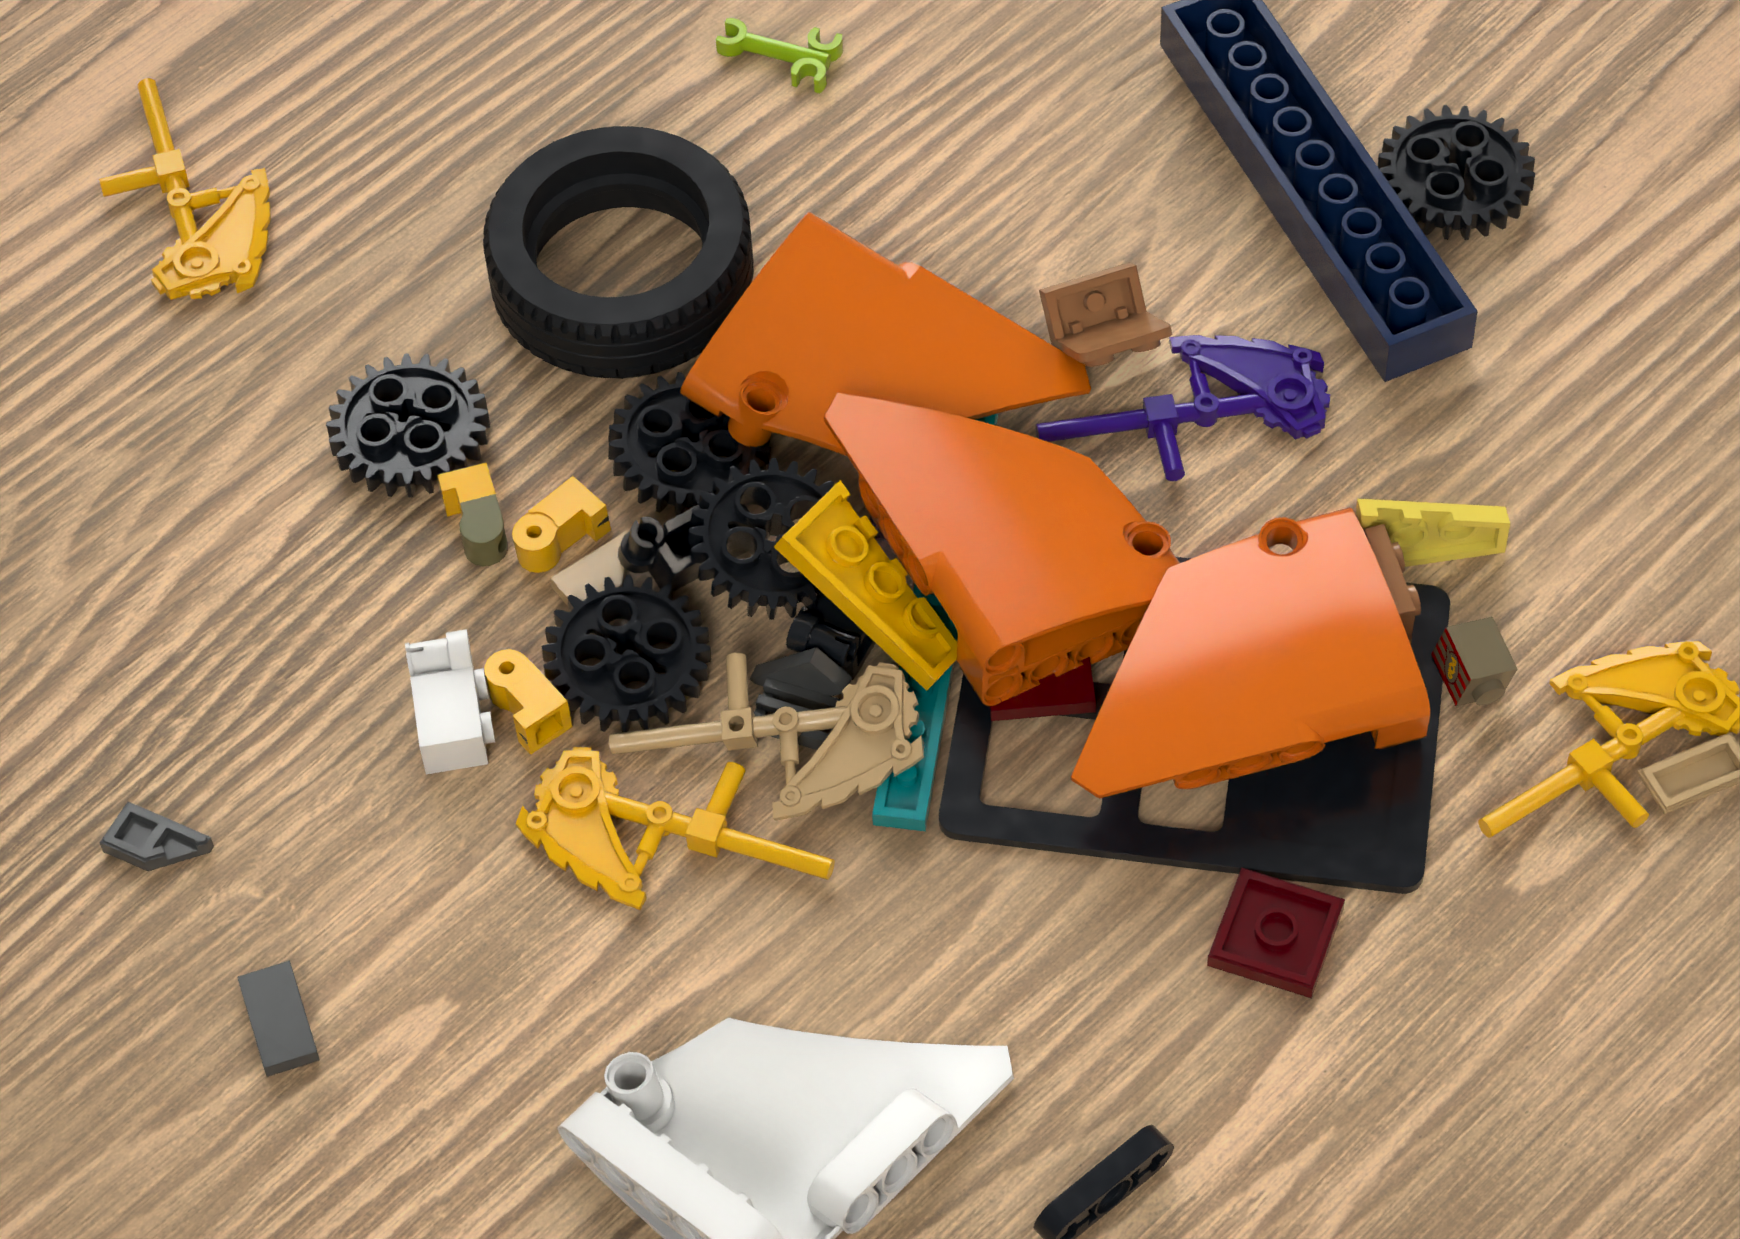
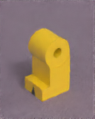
[512,476,611,573]
[484,649,573,755]

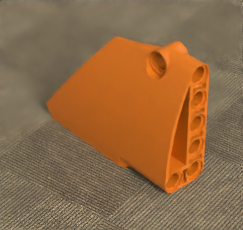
[680,212,1091,456]
[824,393,1180,706]
[1071,507,1430,799]

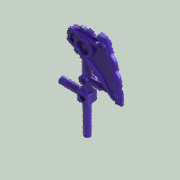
[1036,335,1330,481]

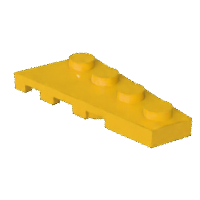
[774,480,957,691]

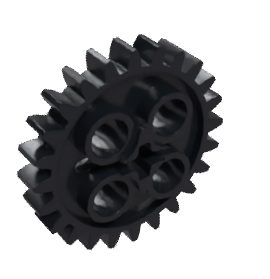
[1378,105,1536,240]
[326,353,490,497]
[608,372,771,516]
[688,458,834,620]
[542,575,711,732]

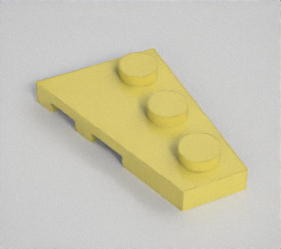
[1355,499,1510,567]

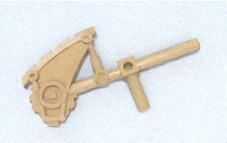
[609,653,924,821]

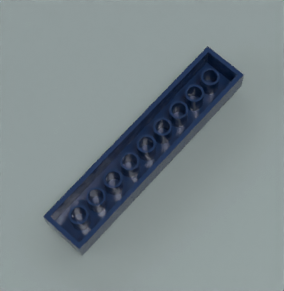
[1160,0,1478,382]

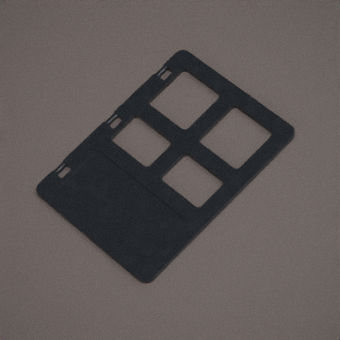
[939,557,1450,894]

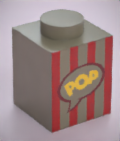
[1431,617,1518,706]

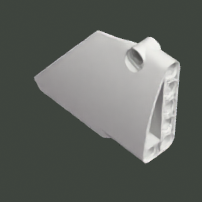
[558,1018,1014,1239]

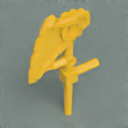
[99,78,271,300]
[1478,641,1740,838]
[516,747,835,910]

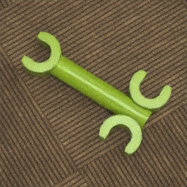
[716,18,843,94]

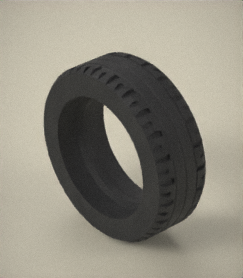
[483,126,754,379]

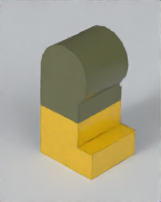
[437,463,508,566]

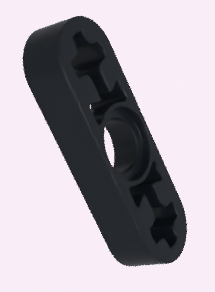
[1033,1125,1174,1239]

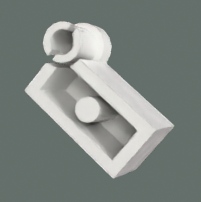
[405,629,495,775]

